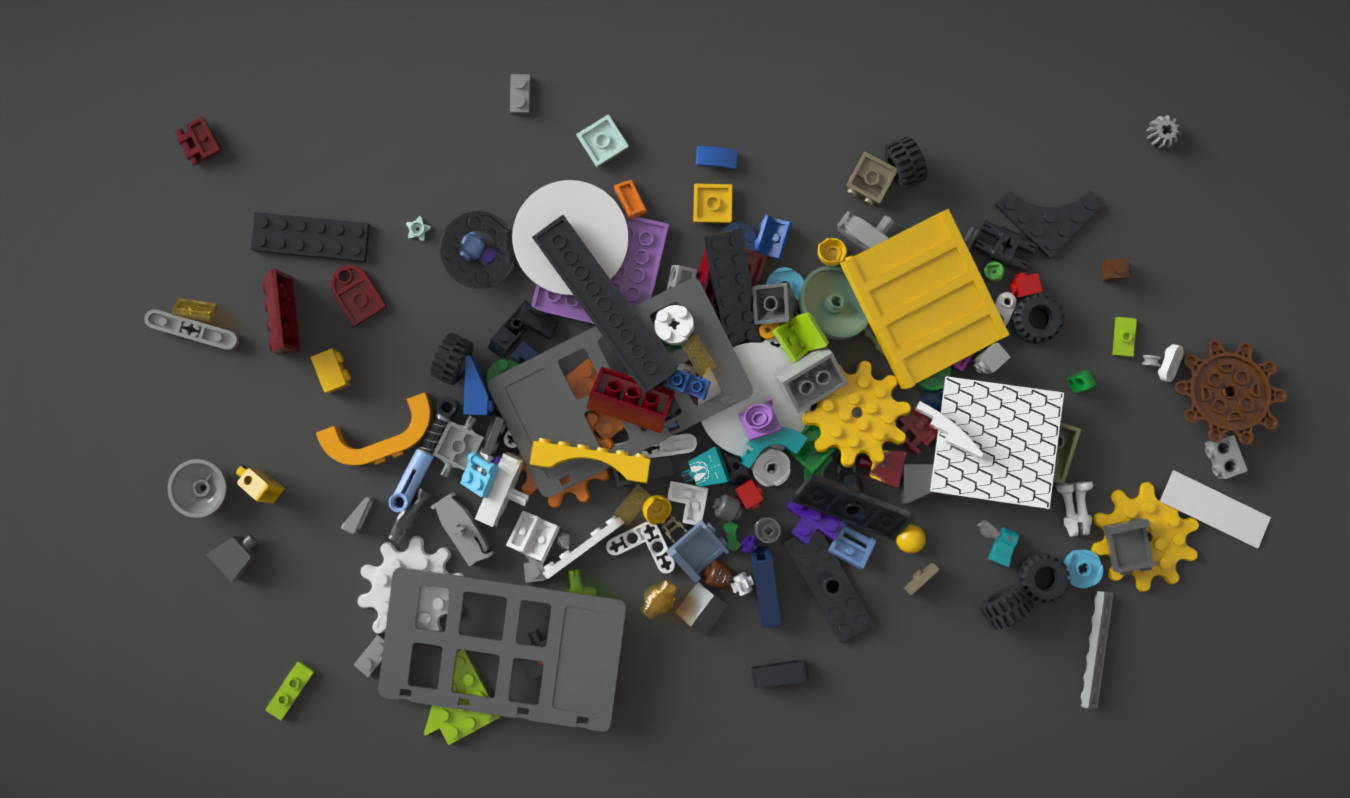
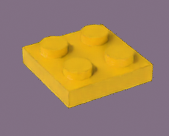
[693,184,732,224]

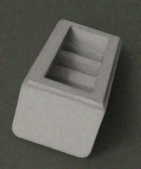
[341,497,375,534]

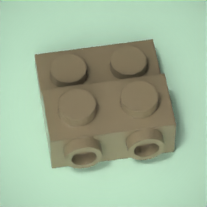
[845,151,897,206]

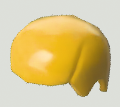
[818,238,847,266]
[642,495,672,526]
[896,524,926,554]

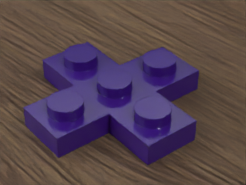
[786,499,845,546]

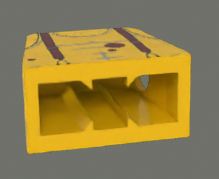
[236,465,285,503]

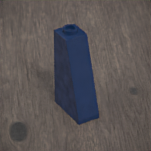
[750,546,781,628]

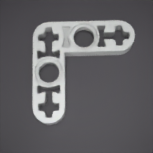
[606,521,675,573]

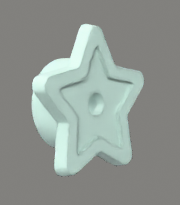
[406,216,431,241]

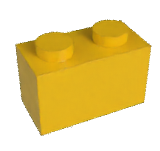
[311,348,351,394]

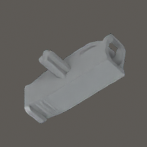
[837,210,894,251]
[431,492,495,567]

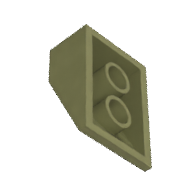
[1053,422,1081,485]

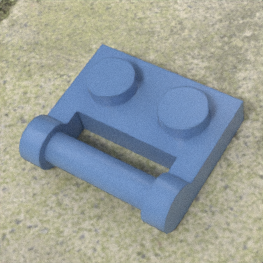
[827,521,876,570]

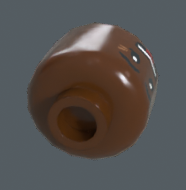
[703,561,733,589]

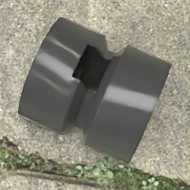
[754,517,781,543]

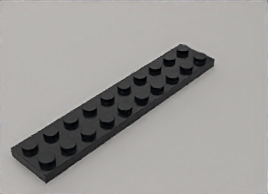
[532,215,677,394]

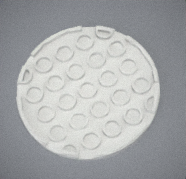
[512,180,628,295]
[697,343,811,457]

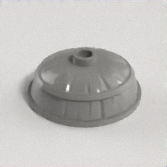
[168,459,227,518]

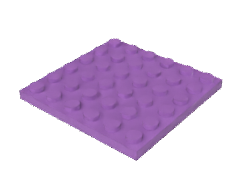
[531,213,669,324]

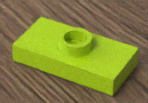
[1112,317,1137,357]

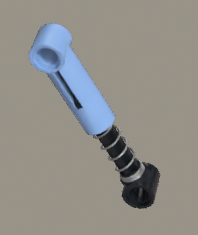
[389,398,459,512]

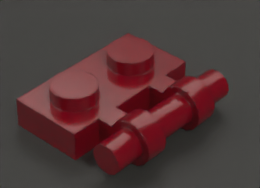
[175,116,222,166]
[897,406,938,455]

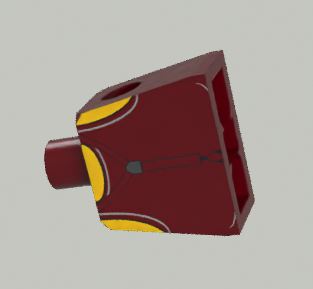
[858,451,906,488]

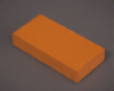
[614,179,647,220]

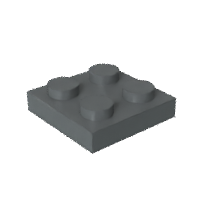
[480,415,506,456]

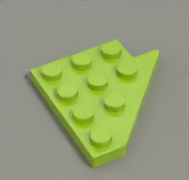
[424,649,500,745]

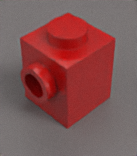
[1010,272,1043,299]
[734,479,764,510]

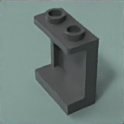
[1104,518,1157,575]

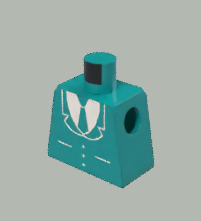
[682,446,731,487]

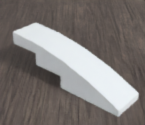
[915,401,983,459]

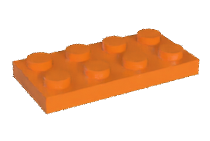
[565,359,624,438]

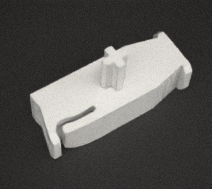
[475,452,529,527]

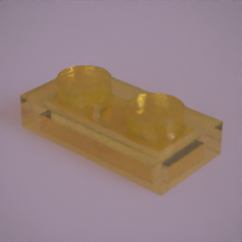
[171,298,218,321]
[680,333,717,377]
[613,484,652,526]

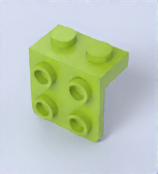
[772,312,829,363]

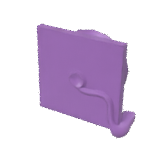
[738,396,781,441]

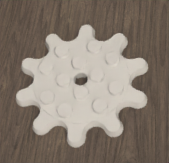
[358,536,464,634]

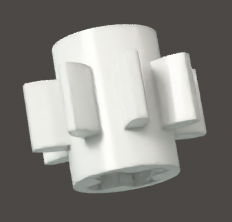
[730,572,755,596]

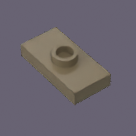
[903,563,939,595]

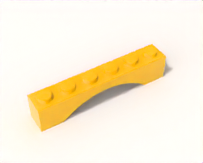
[530,438,651,484]

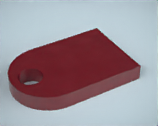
[330,265,387,327]

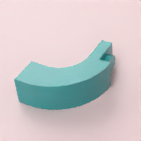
[741,427,808,468]

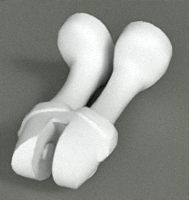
[1056,481,1093,537]

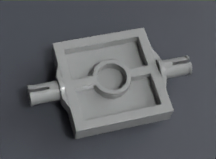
[433,415,485,477]

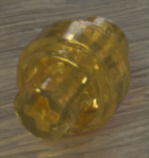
[641,579,678,620]

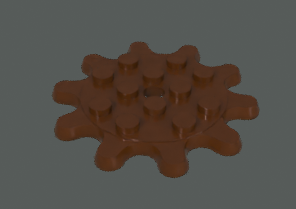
[1174,339,1287,445]

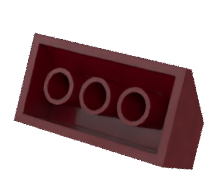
[586,366,675,434]

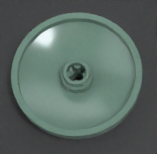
[798,266,869,340]

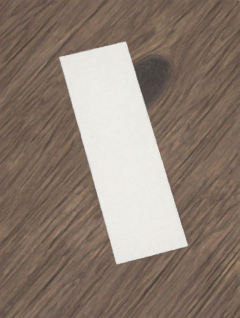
[1160,470,1271,548]

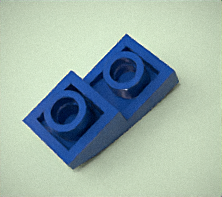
[695,146,738,170]
[666,369,712,400]

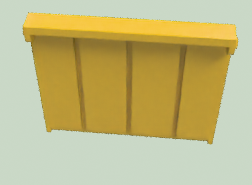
[840,209,1009,389]

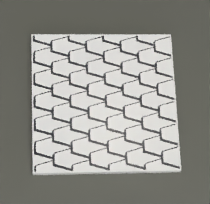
[930,376,1064,509]

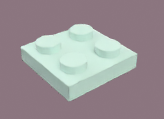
[576,114,629,167]

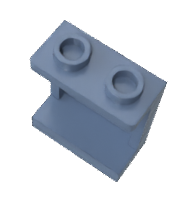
[667,520,729,583]

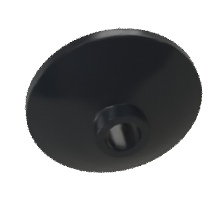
[721,450,753,485]

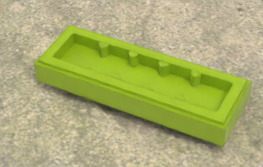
[265,660,315,721]

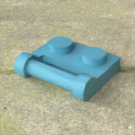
[460,452,499,498]

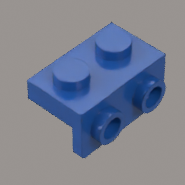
[754,214,792,260]

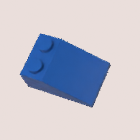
[463,356,496,416]

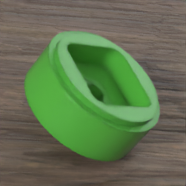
[984,262,1005,282]

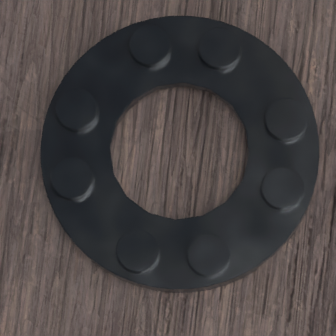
[440,211,516,289]

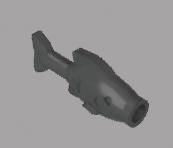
[388,488,432,543]

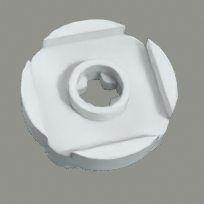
[655,305,695,345]
[751,447,791,487]

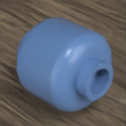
[460,232,485,261]

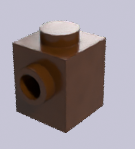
[1102,258,1131,281]

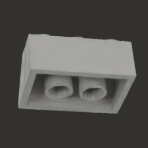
[775,347,848,413]

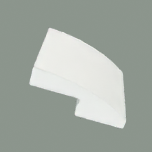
[506,511,560,563]

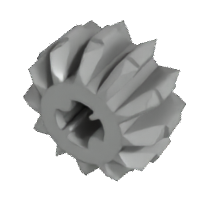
[1146,115,1181,149]

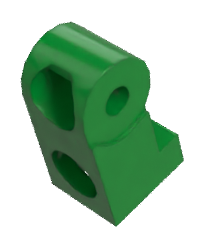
[1066,370,1097,393]

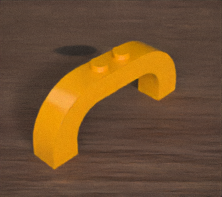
[316,392,433,465]

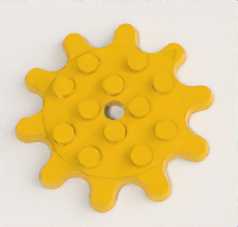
[802,360,911,467]
[1091,482,1199,592]

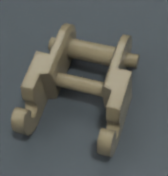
[661,515,688,544]

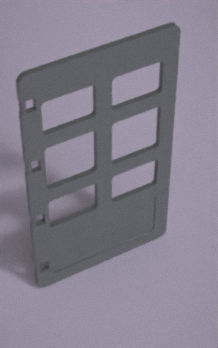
[488,278,753,497]
[378,567,627,732]

